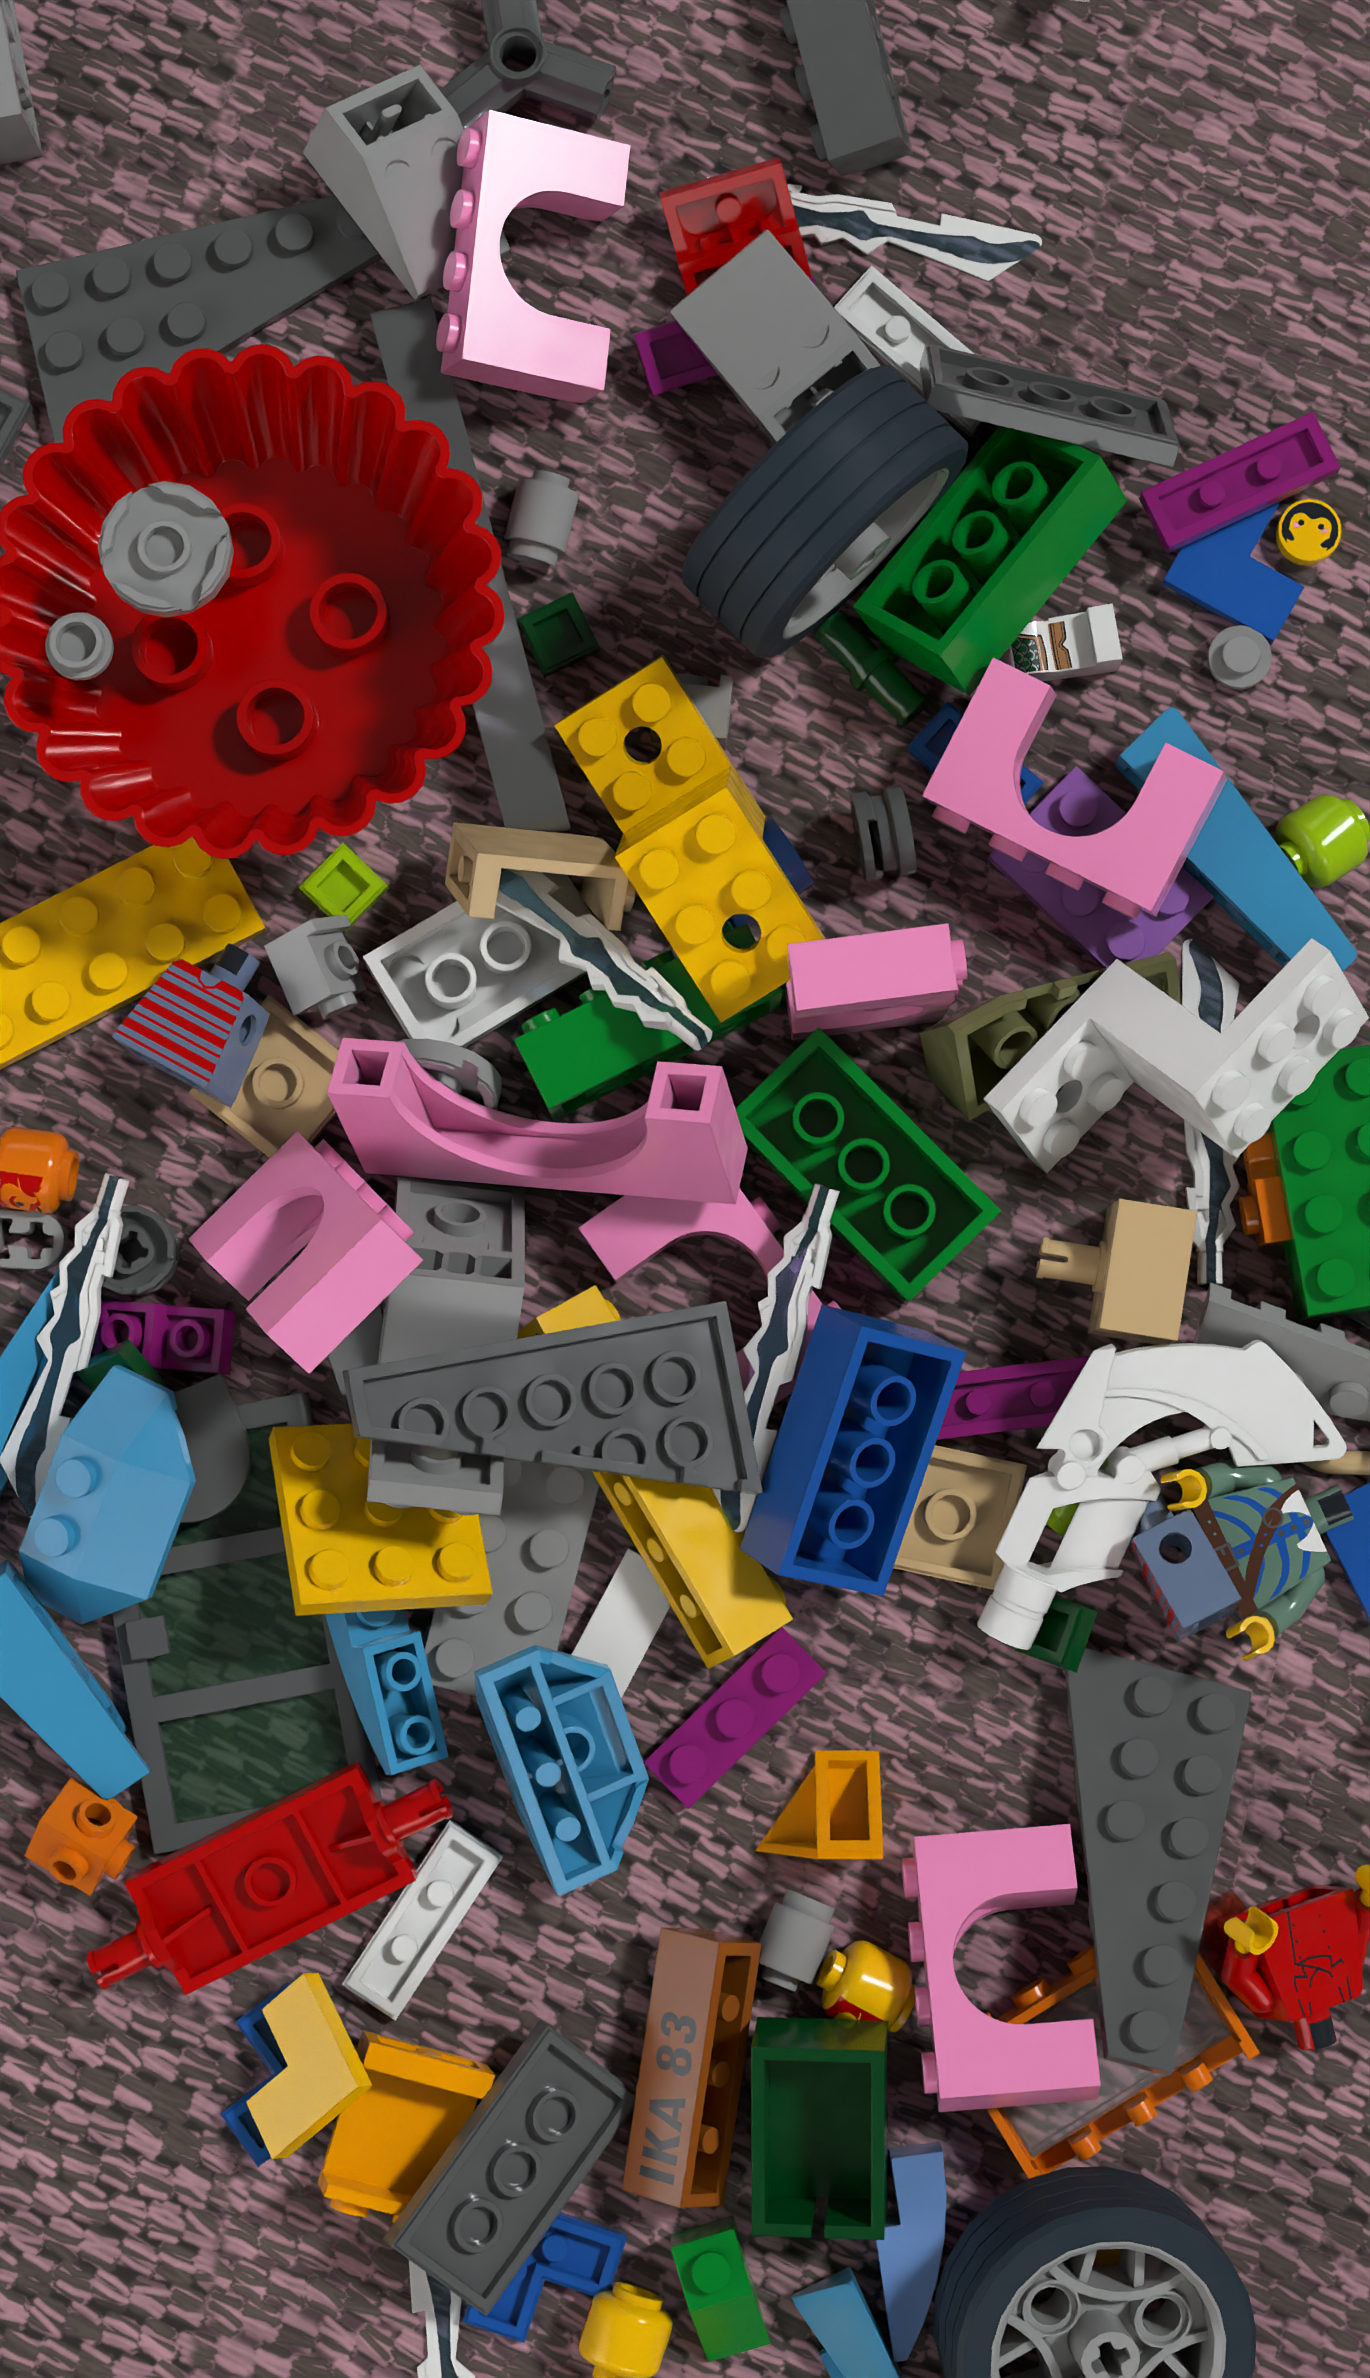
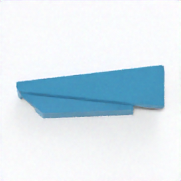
[1114,707,1357,972]

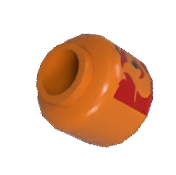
[0,1127,79,1214]

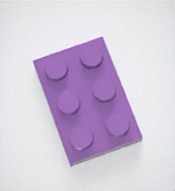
[988,766,1214,969]

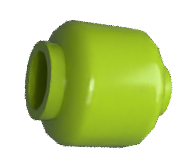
[1275,794,1370,889]

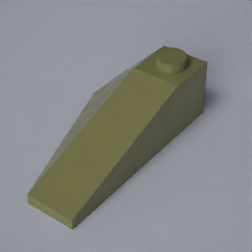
[920,952,1181,1121]

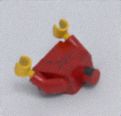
[1216,1864,1370,2050]

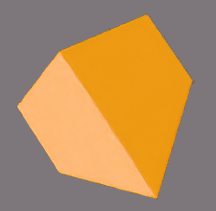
[755,1750,883,1859]

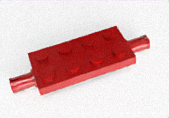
[86,1761,454,1995]

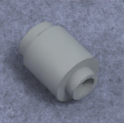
[504,470,579,568]
[759,1889,835,1992]

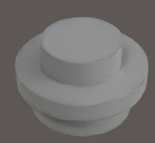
[45,613,114,680]
[1207,625,1272,690]

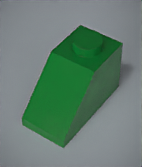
[670,2215,771,2362]

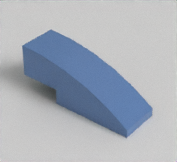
[876,2141,947,2362]

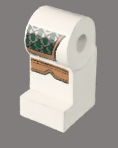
[1000,603,1123,681]

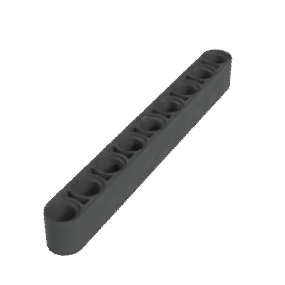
[370,298,571,833]

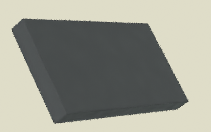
[919,343,1180,467]
[383,2020,636,2316]

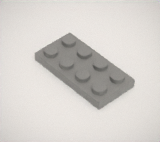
[425,1459,600,1696]

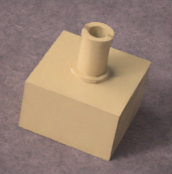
[1036,1199,1197,1345]

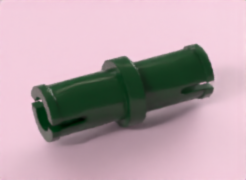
[814,610,930,728]

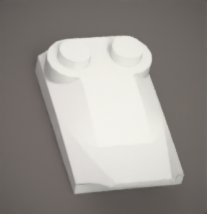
[363,870,601,1049]

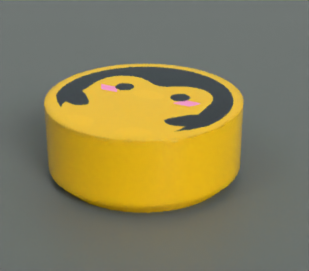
[1276,499,1341,566]

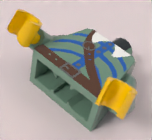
[1160,1459,1354,1661]

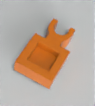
[1239,1133,1291,1247]

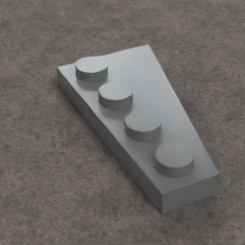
[1193,1282,1370,1422]

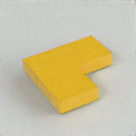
[246,1973,373,2159]

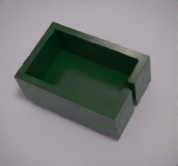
[751,2017,888,2240]

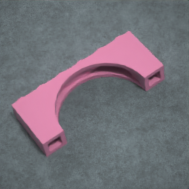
[327,1038,748,1204]

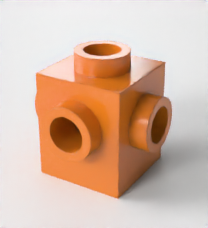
[24,1777,138,1896]

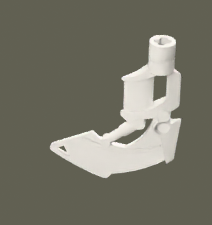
[977,1340,1347,1650]

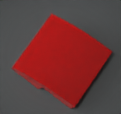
[659,157,812,295]

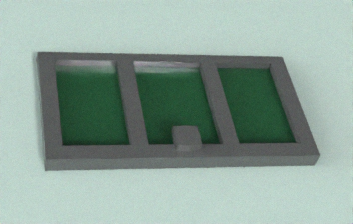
[112,1391,382,1854]

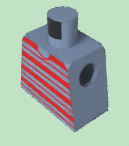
[112,943,268,1108]
[1129,1491,1242,1643]

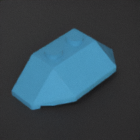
[19,1365,196,1625]
[474,1645,649,1897]

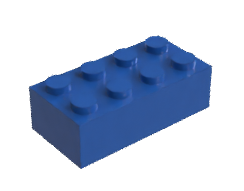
[740,1305,966,1596]

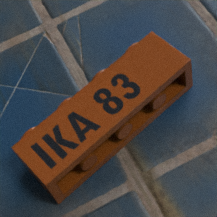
[622,1927,762,2208]

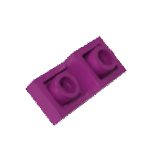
[93,1300,236,1375]

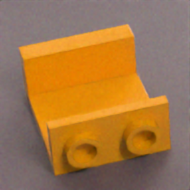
[318,2030,495,2223]

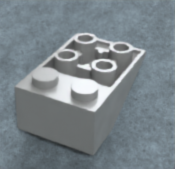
[303,65,510,301]
[669,229,881,445]

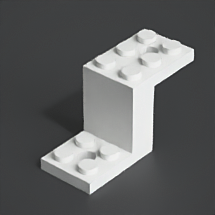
[984,938,1369,1173]

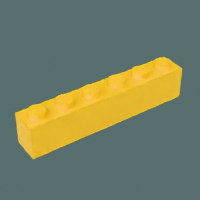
[517,1285,793,1669]

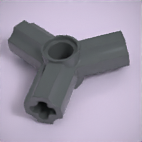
[440,0,617,129]

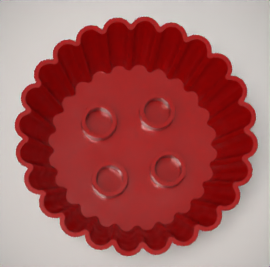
[0,344,505,859]

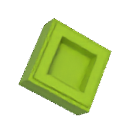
[299,843,389,933]

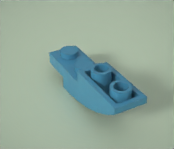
[325,1609,449,1775]

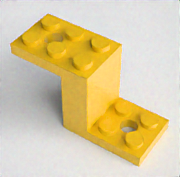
[554,655,825,1023]

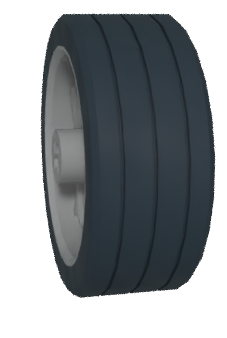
[682,366,968,658]
[934,2166,1257,2378]

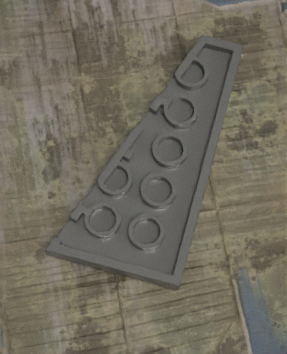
[16,195,382,443]
[342,1301,763,1495]
[1063,1648,1252,2076]

